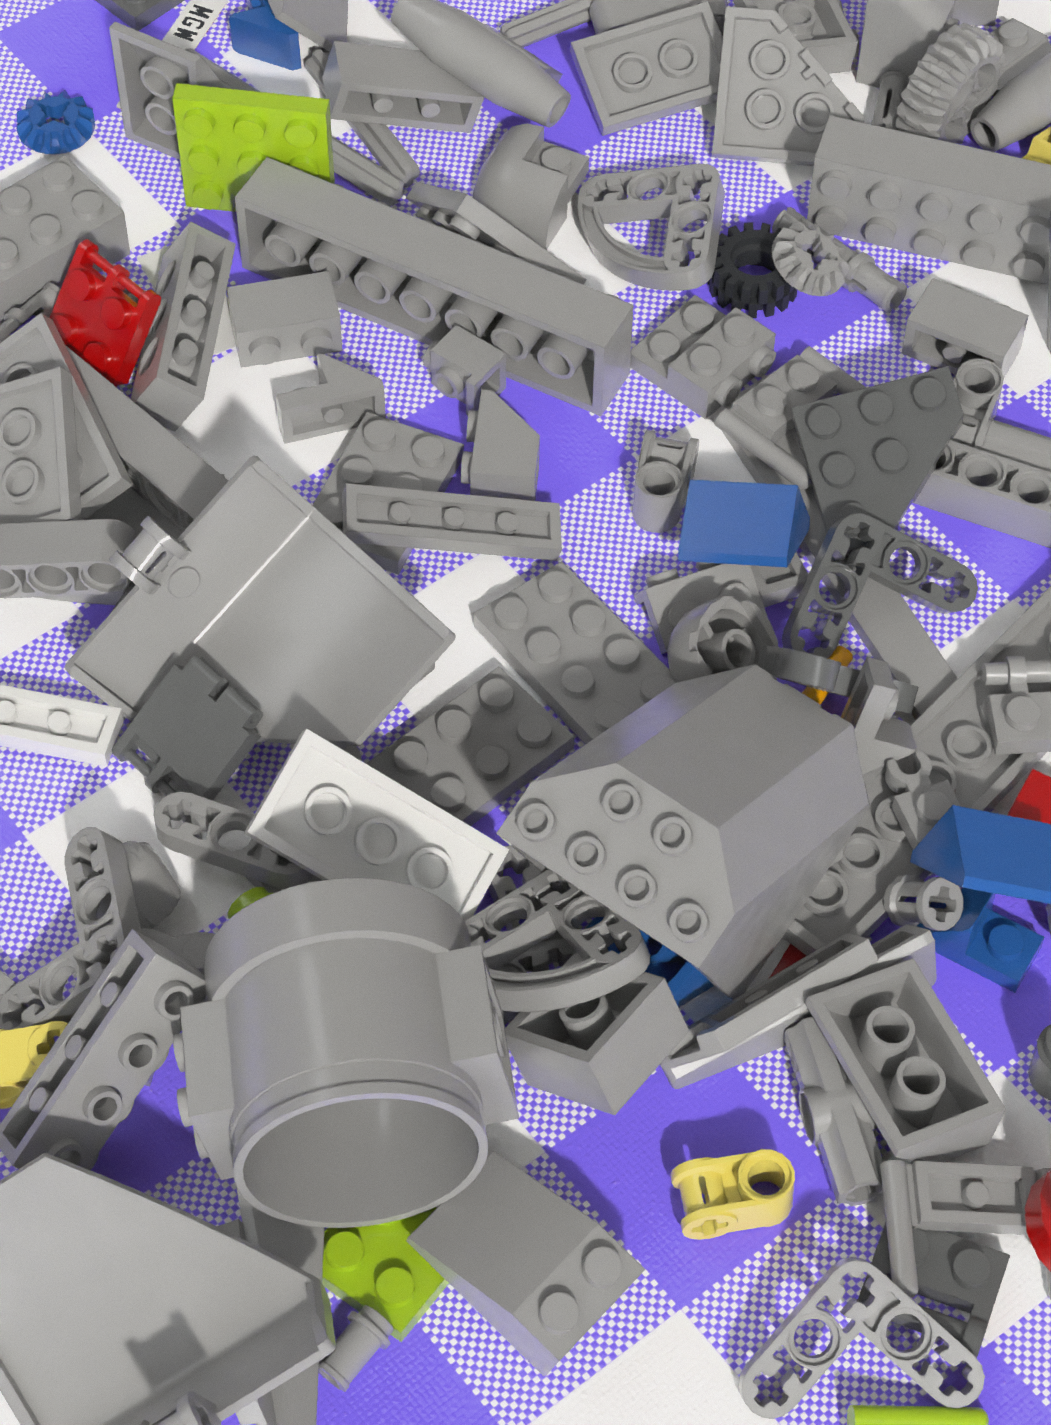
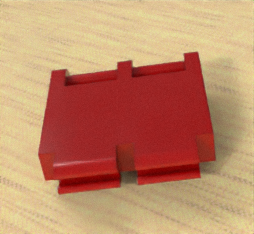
[50,239,161,388]

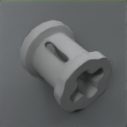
[884,874,963,931]

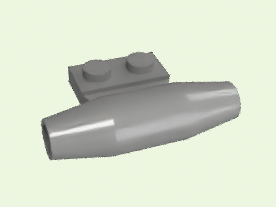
[391,0,571,128]
[970,18,1051,152]

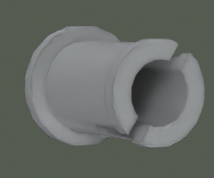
[319,1305,394,1392]

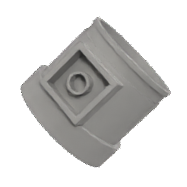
[173,878,519,1228]

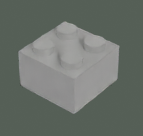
[505,952,689,1116]

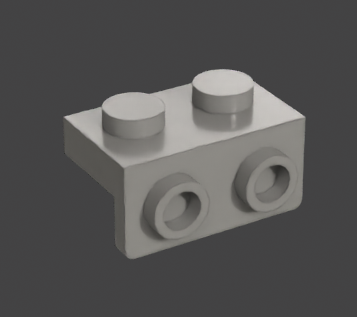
[634,562,768,654]

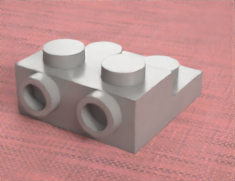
[733,0,859,74]
[630,295,776,420]

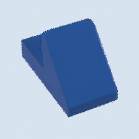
[229,0,302,71]
[917,888,1045,993]

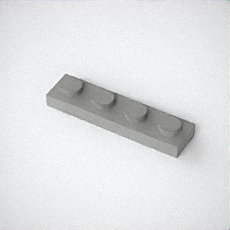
[342,483,562,561]

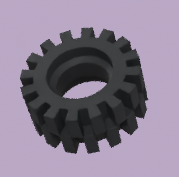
[708,222,797,318]

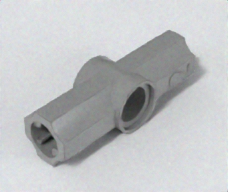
[784,1017,883,1207]

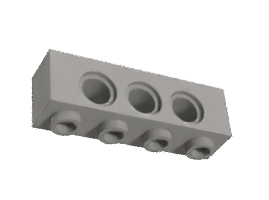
[131,221,236,432]

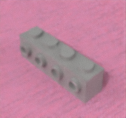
[0,929,206,1170]

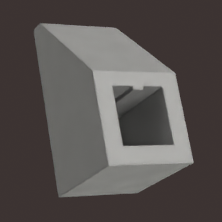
[461,389,540,501]

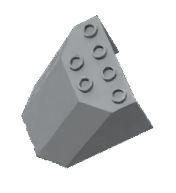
[496,665,870,1000]

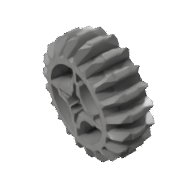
[896,22,1005,144]

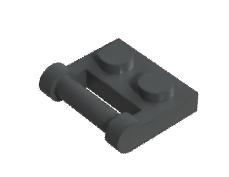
[858,1222,1010,1358]

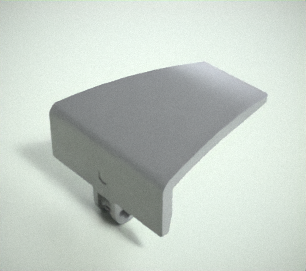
[64,455,456,746]
[0,1153,336,1425]

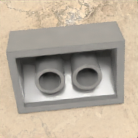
[805,958,1006,1162]

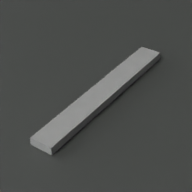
[722,431,958,721]

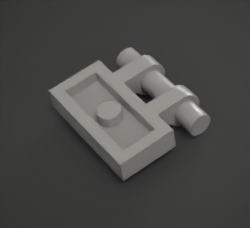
[982,656,1051,755]

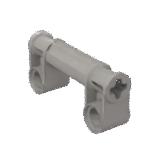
[950,358,1051,472]

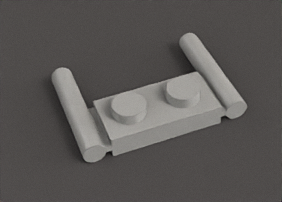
[714,346,867,490]
[880,1160,1051,1300]

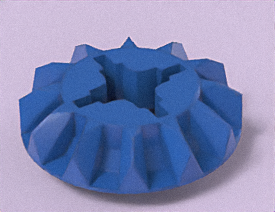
[16,90,95,155]

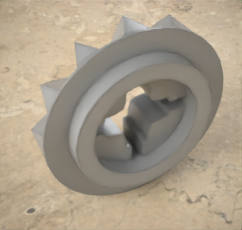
[772,221,851,296]

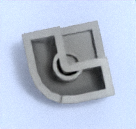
[473,123,589,250]

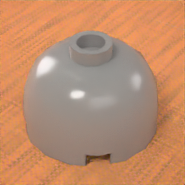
[667,596,779,683]

